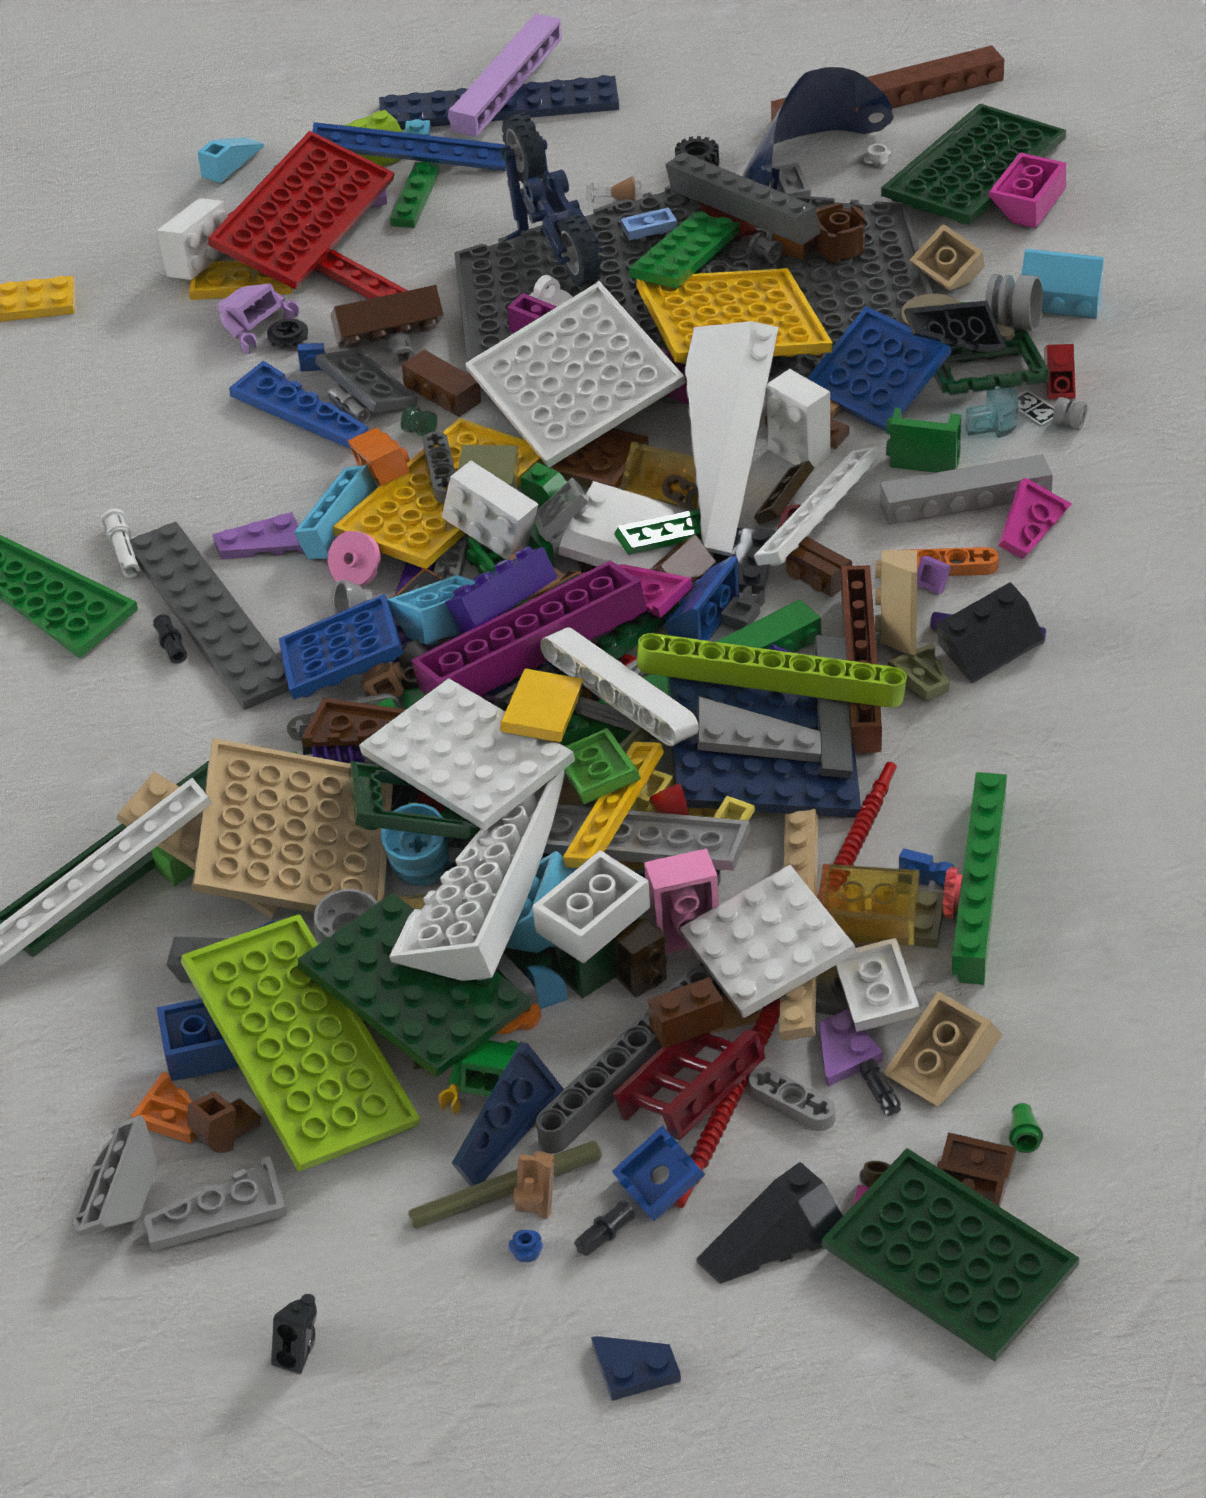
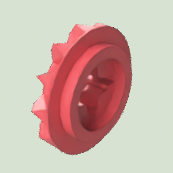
[943,867,963,919]

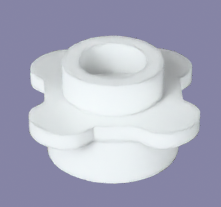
[864,144,891,166]

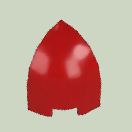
[649,783,689,815]

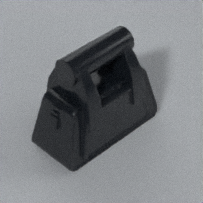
[271,1294,317,1374]

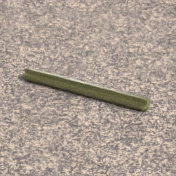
[408,1141,602,1229]

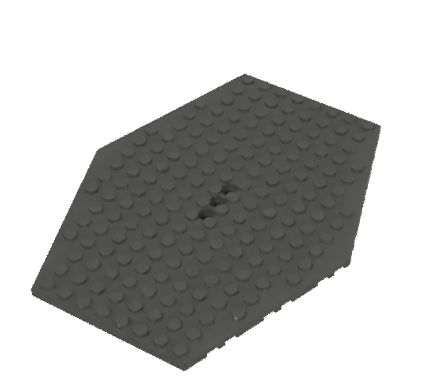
[454,186,933,404]

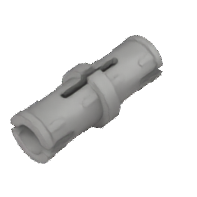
[327,384,370,424]

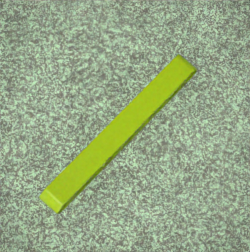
[637,633,907,708]

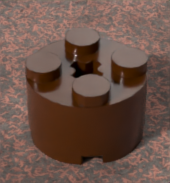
[813,203,865,263]

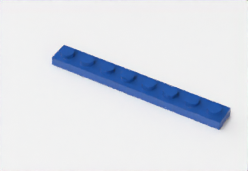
[312,122,506,171]

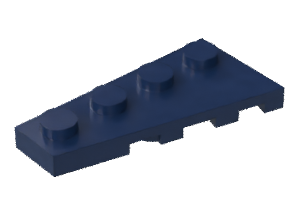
[452,1041,564,1186]

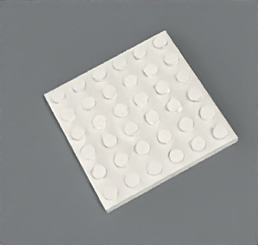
[465,281,686,467]

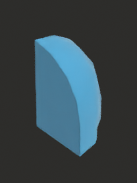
[524,965,568,1009]

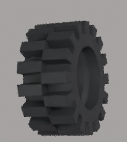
[675,136,719,166]

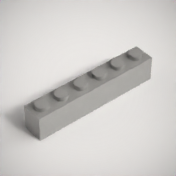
[880,454,1053,525]

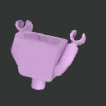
[217,284,299,354]

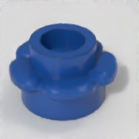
[509,1230,543,1262]

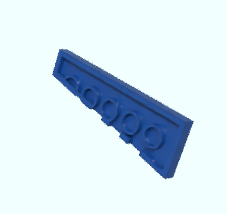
[229,361,369,449]

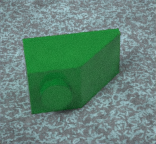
[520,462,567,509]

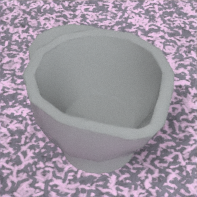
[333,580,372,614]

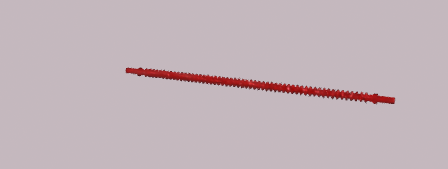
[673,762,897,1208]

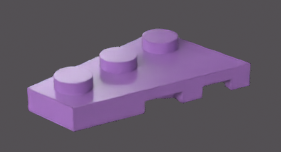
[212,512,305,559]

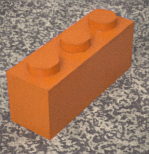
[348,427,410,486]

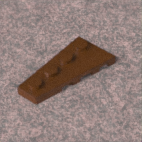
[301,697,407,747]

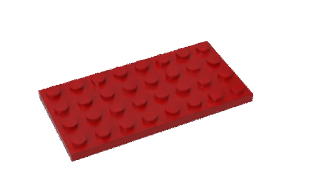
[207,130,395,290]

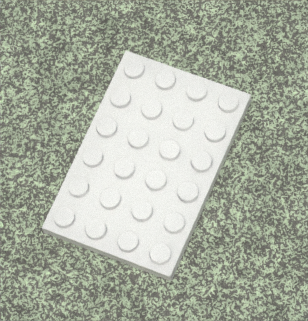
[359,678,575,831]

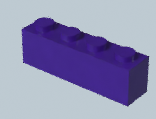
[445,546,558,633]

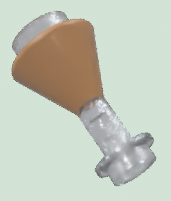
[586,176,642,203]

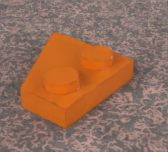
[131,1072,196,1144]

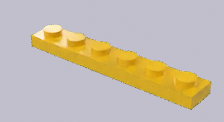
[562,742,664,868]

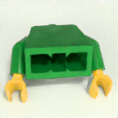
[439,1040,536,1127]

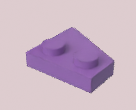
[819,1009,883,1087]

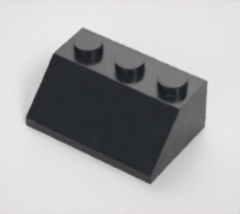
[937,582,1045,684]

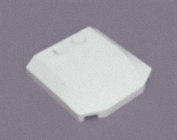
[558,481,689,569]

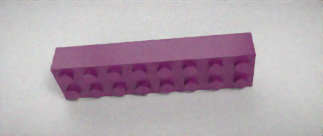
[411,560,647,697]

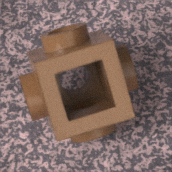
[360,662,405,697]

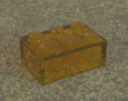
[818,864,920,945]

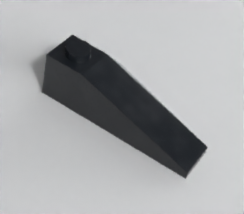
[696,1162,843,1284]

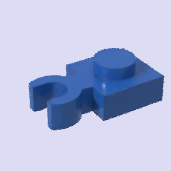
[899,848,954,887]

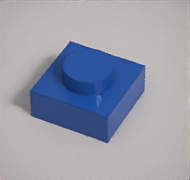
[297,343,326,371]

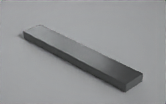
[814,635,853,778]

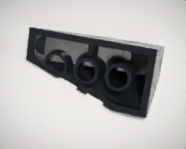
[904,300,1006,353]

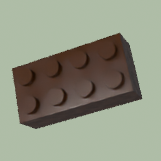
[330,285,444,348]

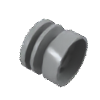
[985,274,1043,332]
[314,889,378,944]

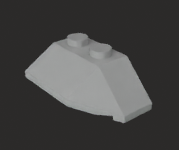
[72,1115,158,1236]

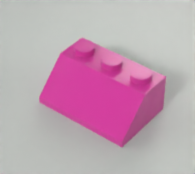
[989,153,1066,228]

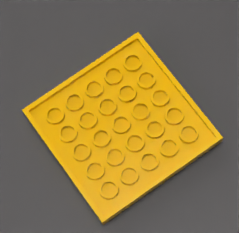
[636,268,833,364]

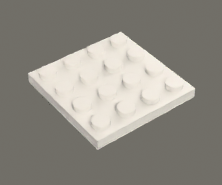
[679,865,857,1019]

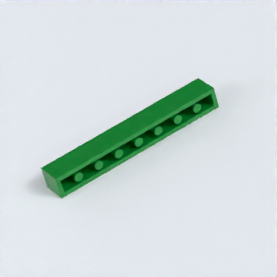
[952,772,1007,985]

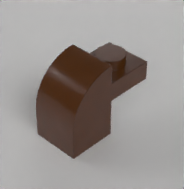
[187,1091,261,1153]

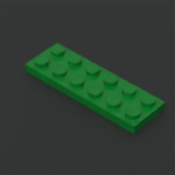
[629,212,740,289]

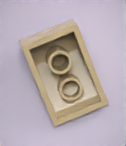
[884,991,1002,1107]

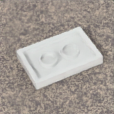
[835,938,921,1032]

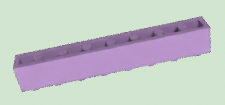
[448,13,562,137]

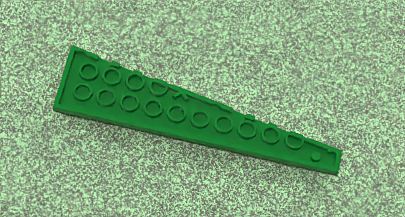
[0,535,138,658]

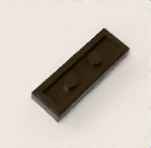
[754,461,814,525]

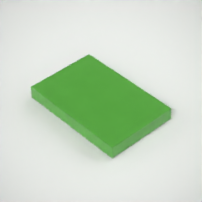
[564,728,641,804]

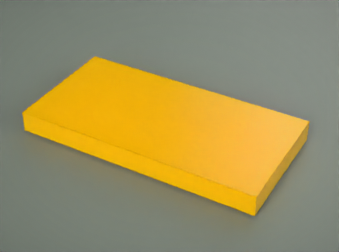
[189,260,292,300]
[500,669,584,743]

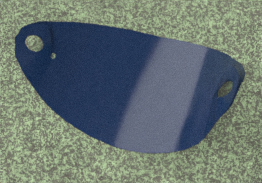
[743,67,894,190]

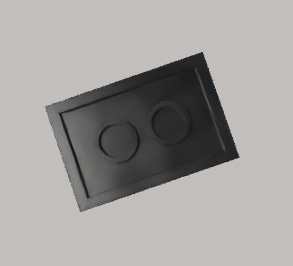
[710,528,776,594]

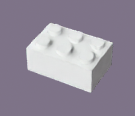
[156,198,228,280]
[767,369,831,468]
[442,461,538,559]
[533,850,650,964]

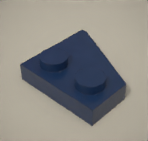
[591,1336,681,1401]

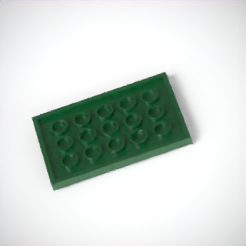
[298,892,531,1078]
[822,1148,1079,1362]

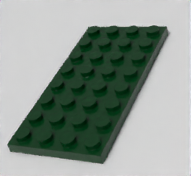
[881,103,1066,225]

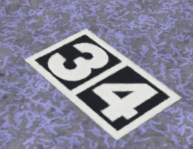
[1006,389,1055,426]

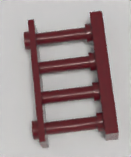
[613,1029,766,1140]

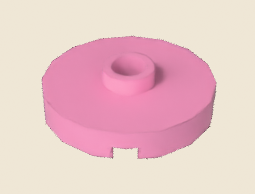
[327,531,381,587]

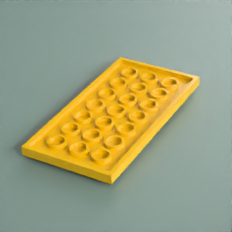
[333,418,543,569]

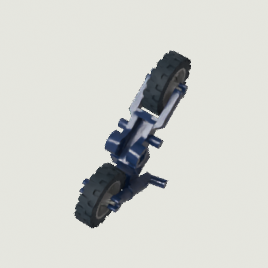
[500,112,602,286]

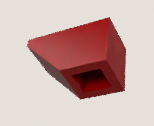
[1044,344,1076,399]

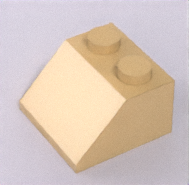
[909,224,985,290]

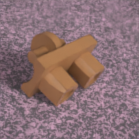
[513,1151,555,1219]

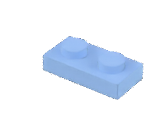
[621,207,677,240]

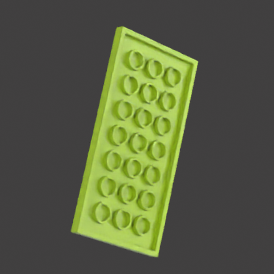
[181,914,420,1172]

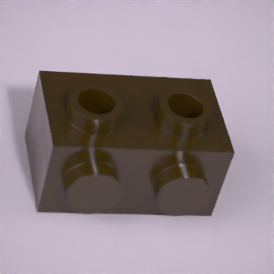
[613,917,667,998]

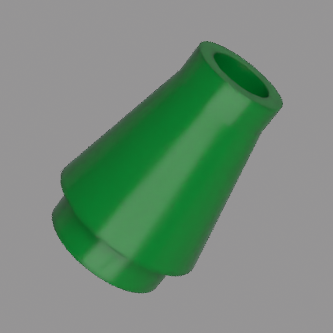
[1009,1103,1043,1153]

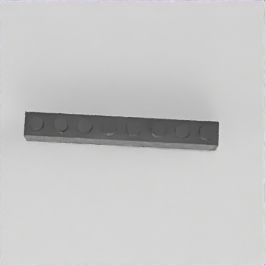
[665,153,821,245]

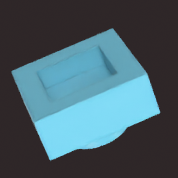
[404,119,431,135]

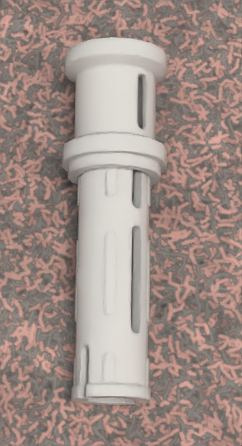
[101,508,140,578]

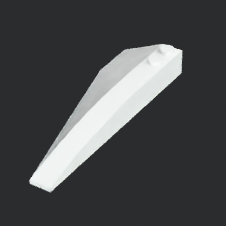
[685,321,779,557]
[389,769,565,981]

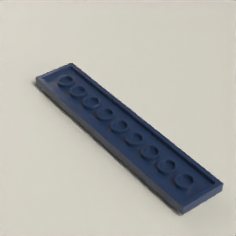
[379,75,619,130]

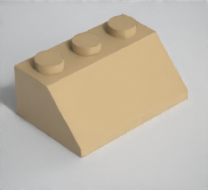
[875,550,917,655]

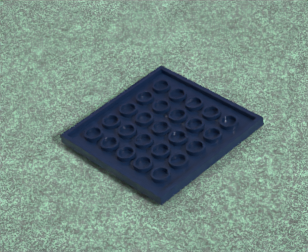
[667,676,861,817]

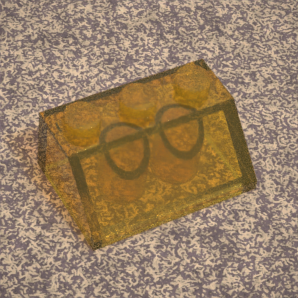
[620,442,699,511]

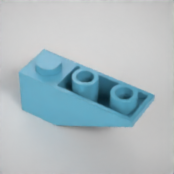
[197,137,264,183]

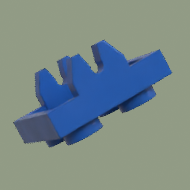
[612,1125,705,1221]

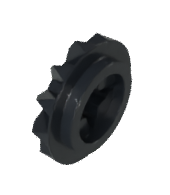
[267,319,309,349]

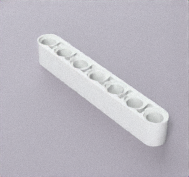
[540,627,699,746]

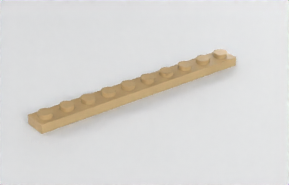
[779,809,818,1041]

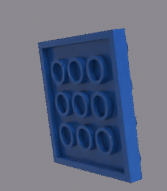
[807,306,952,431]
[279,594,403,700]

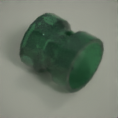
[400,405,438,437]

